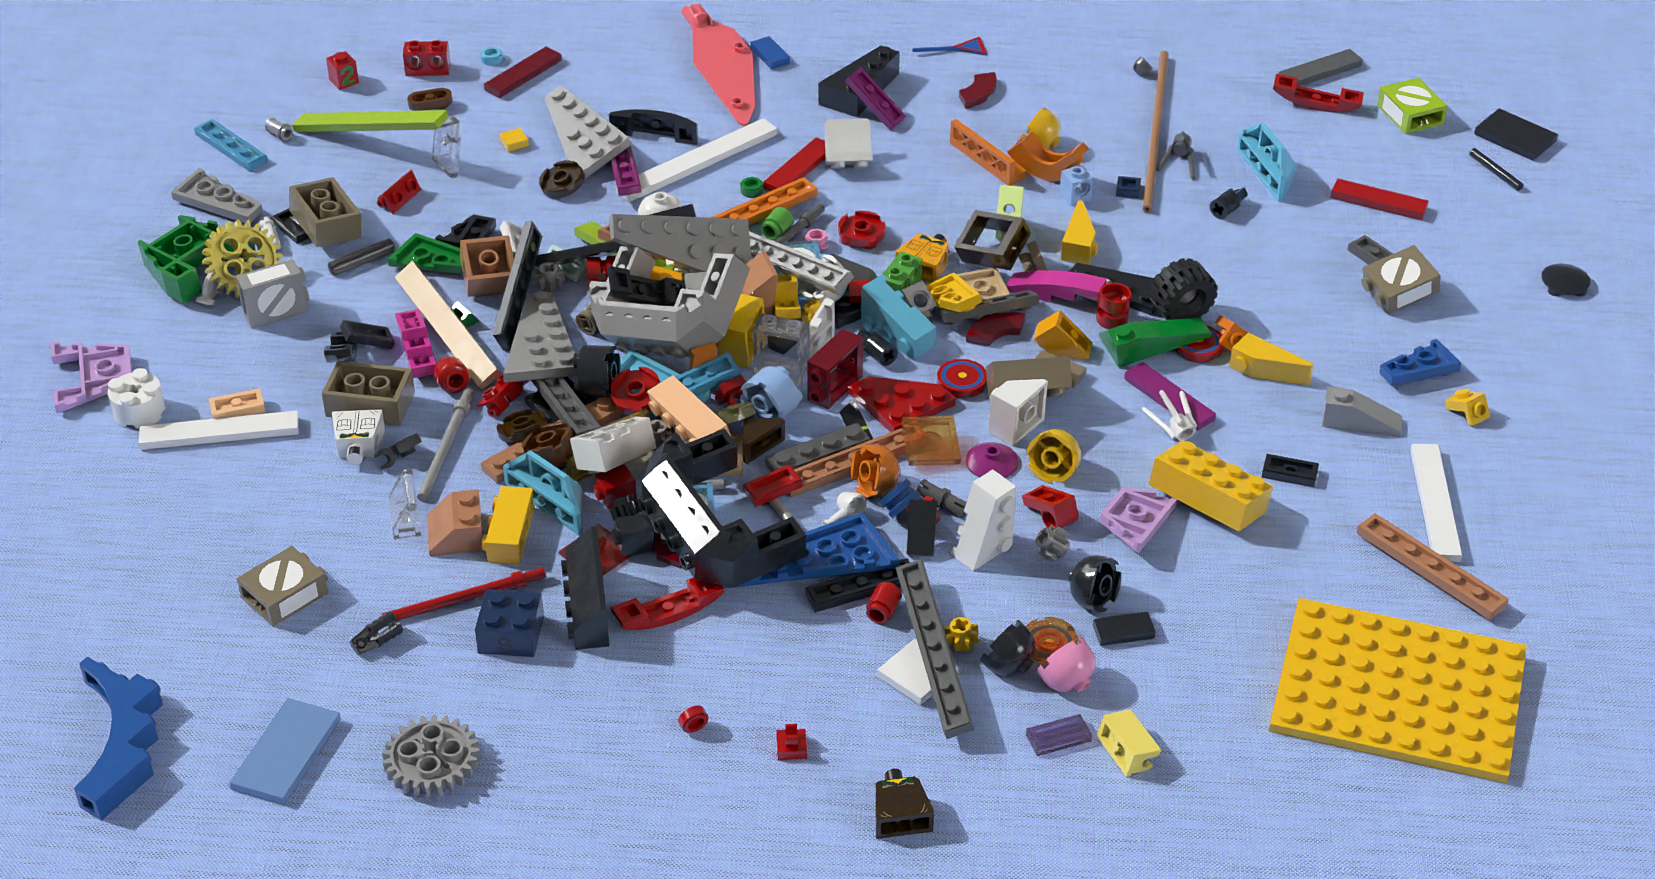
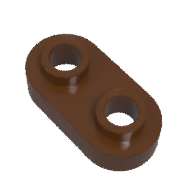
[407,88,453,111]

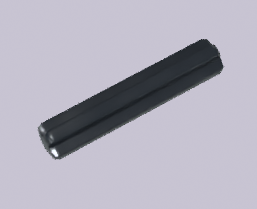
[327,238,395,276]

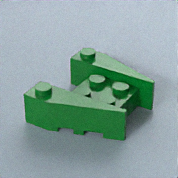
[137,215,256,304]

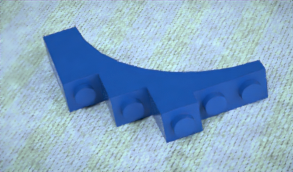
[74,656,163,821]

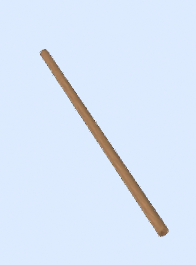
[1142,51,1169,213]

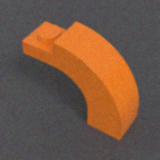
[1007,132,1089,181]

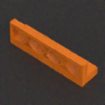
[950,119,1027,186]

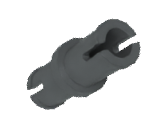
[917,479,967,518]

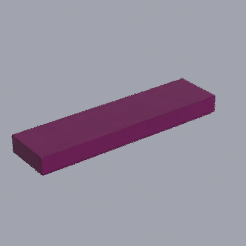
[610,145,642,196]
[1124,362,1216,431]

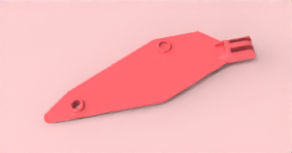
[681,3,755,126]

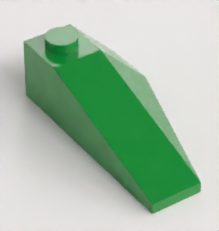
[1099,318,1211,368]

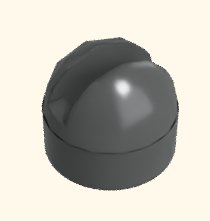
[1133,56,1153,76]

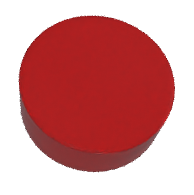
[678,705,709,733]

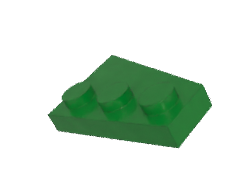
[388,233,463,274]

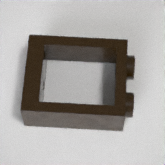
[954,210,1031,271]

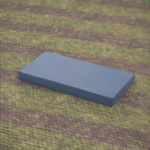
[229,698,341,805]

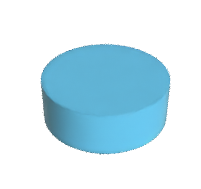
[480,47,503,66]

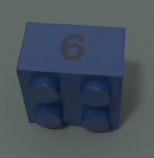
[475,589,544,657]

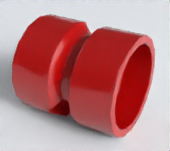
[586,255,617,289]
[1096,283,1132,329]

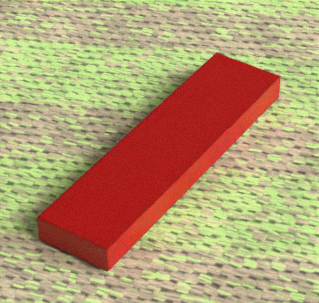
[763,137,826,191]
[1330,178,1429,220]

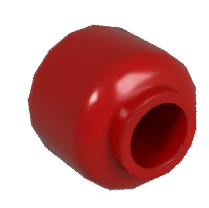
[433,356,470,393]

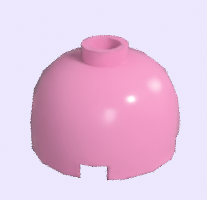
[1037,638,1096,693]

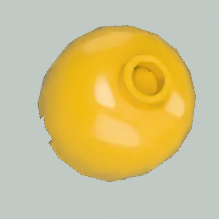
[1020,107,1061,149]
[1027,429,1081,483]

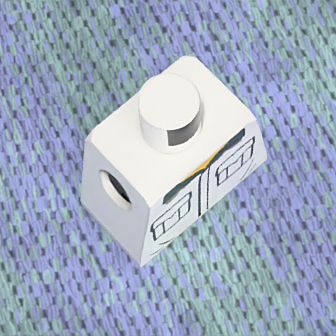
[332,409,385,465]

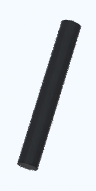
[1469,148,1524,191]

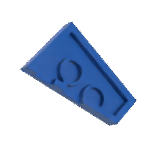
[1379,338,1461,386]

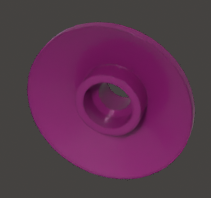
[966,442,1018,478]

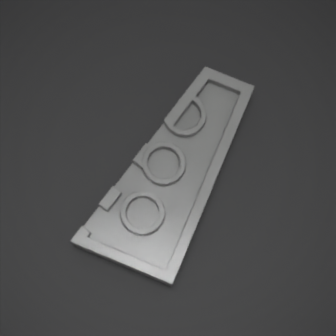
[171,167,263,223]

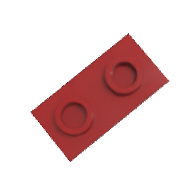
[377,170,422,214]
[476,374,524,417]

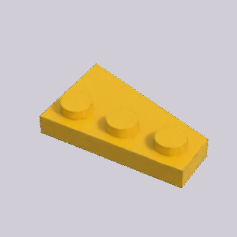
[926,272,982,312]

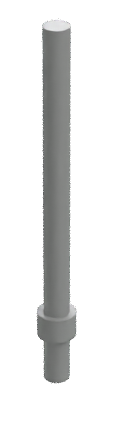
[417,388,474,502]

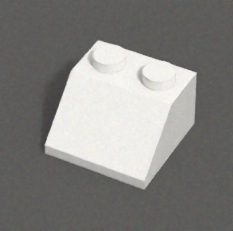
[988,379,1048,446]

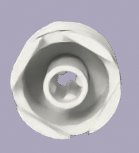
[108,368,166,429]

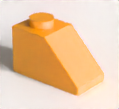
[1034,310,1093,360]

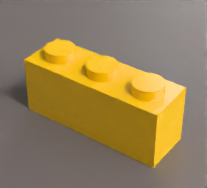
[482,486,535,564]

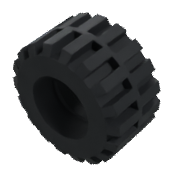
[1149,258,1218,320]

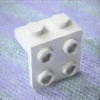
[825,119,873,169]

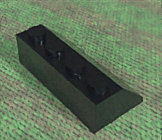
[561,526,609,650]

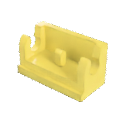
[1097,709,1161,777]

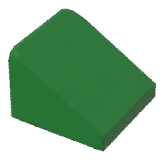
[451,302,479,328]

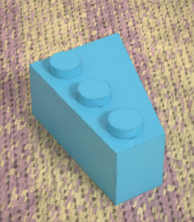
[861,274,936,360]

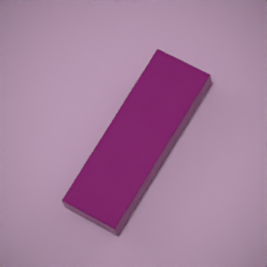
[845,67,906,131]

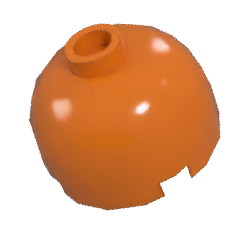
[851,444,901,498]

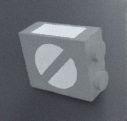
[236,259,310,328]

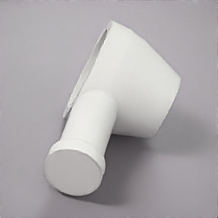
[822,492,867,526]

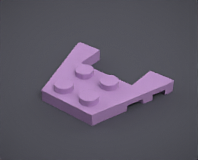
[50,342,132,413]

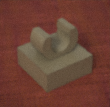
[1018,241,1047,272]

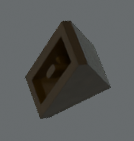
[743,418,785,464]

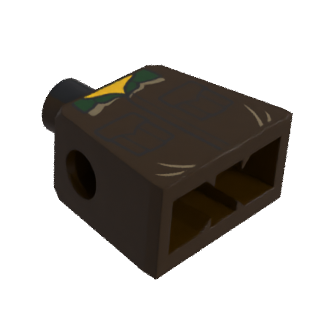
[875,768,934,839]

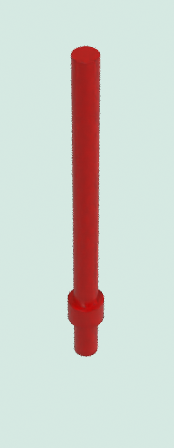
[381,567,546,620]

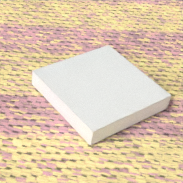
[877,639,958,705]

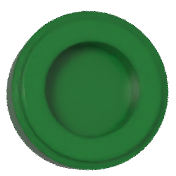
[740,177,763,198]

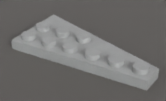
[544,85,632,179]
[609,214,752,272]
[503,291,577,382]

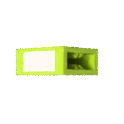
[1377,77,1448,134]

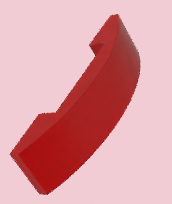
[1273,73,1364,112]
[611,578,724,630]

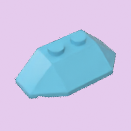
[1237,123,1296,202]
[503,451,583,535]

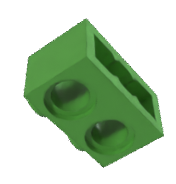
[883,251,922,292]

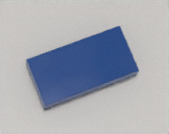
[750,36,790,69]

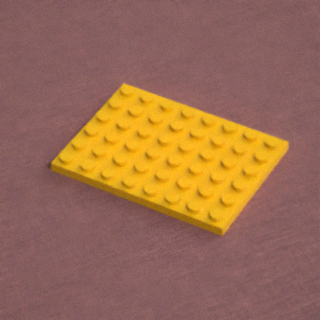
[1269,597,1527,784]

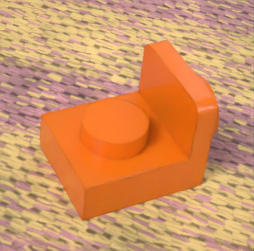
[1214,315,1248,352]

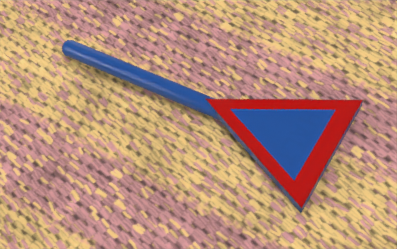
[912,36,987,56]

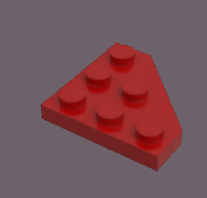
[848,376,956,432]

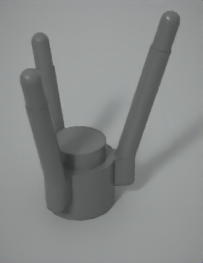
[1156,131,1195,180]

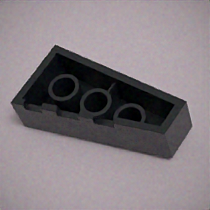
[818,46,900,117]

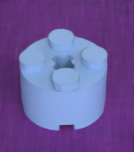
[740,366,803,419]

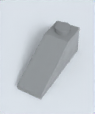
[1322,387,1402,436]

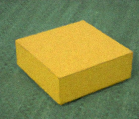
[499,128,529,152]

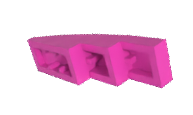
[1006,270,1107,303]
[395,309,436,378]

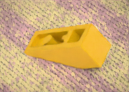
[1061,200,1099,265]
[1229,333,1314,385]

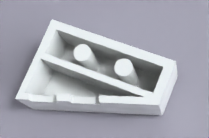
[570,417,656,474]
[951,470,1016,571]

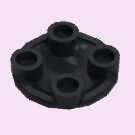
[1541,263,1590,297]

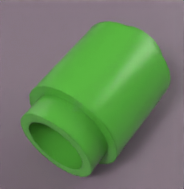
[761,207,794,240]

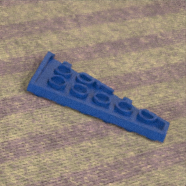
[725,512,900,588]

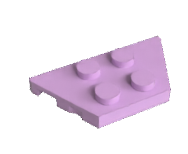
[1099,487,1180,553]

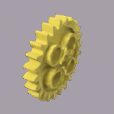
[202,219,283,298]

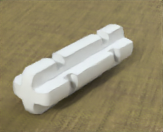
[259,217,281,249]

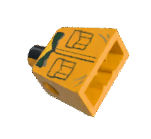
[895,234,949,283]

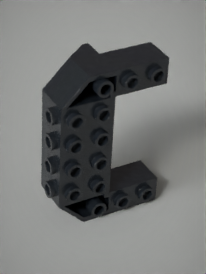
[640,428,807,588]

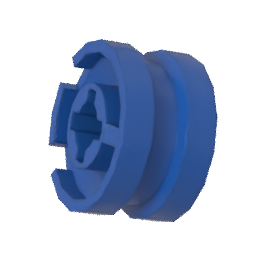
[878,478,921,519]

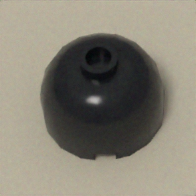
[1069,555,1122,613]
[980,619,1036,677]

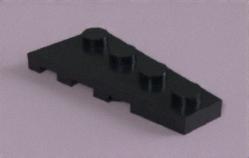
[1068,262,1157,315]

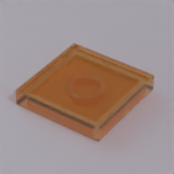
[901,416,961,466]

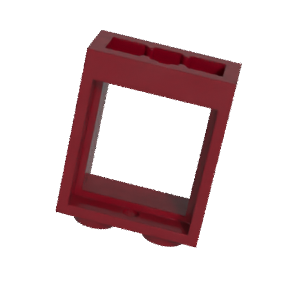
[807,329,863,410]

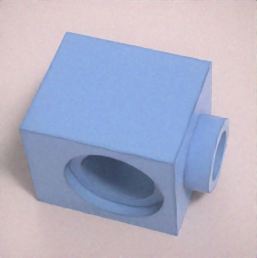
[1060,165,1093,206]

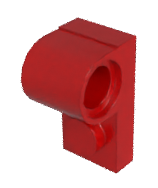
[1022,485,1079,528]

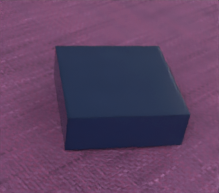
[1116,176,1141,199]

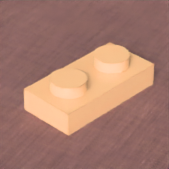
[209,388,265,419]

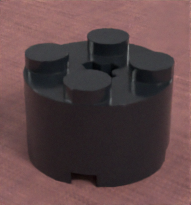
[573,345,621,397]

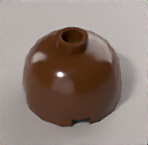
[522,422,575,470]

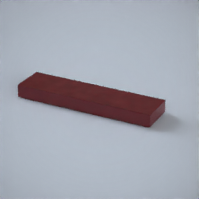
[484,46,562,98]

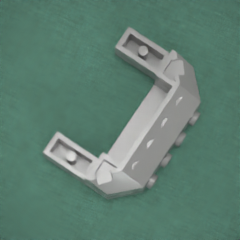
[589,246,750,359]

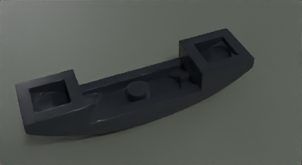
[609,109,698,145]
[607,266,686,306]
[324,331,358,363]

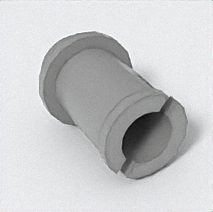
[265,118,293,141]

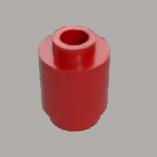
[866,582,902,624]

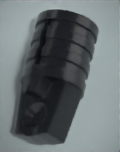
[1210,187,1248,219]
[857,330,898,366]
[349,611,403,655]

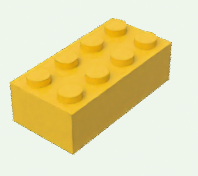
[1148,440,1273,532]

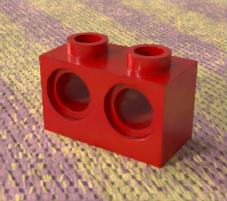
[402,40,451,76]

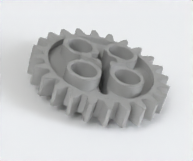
[382,715,481,798]

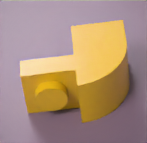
[772,274,801,322]

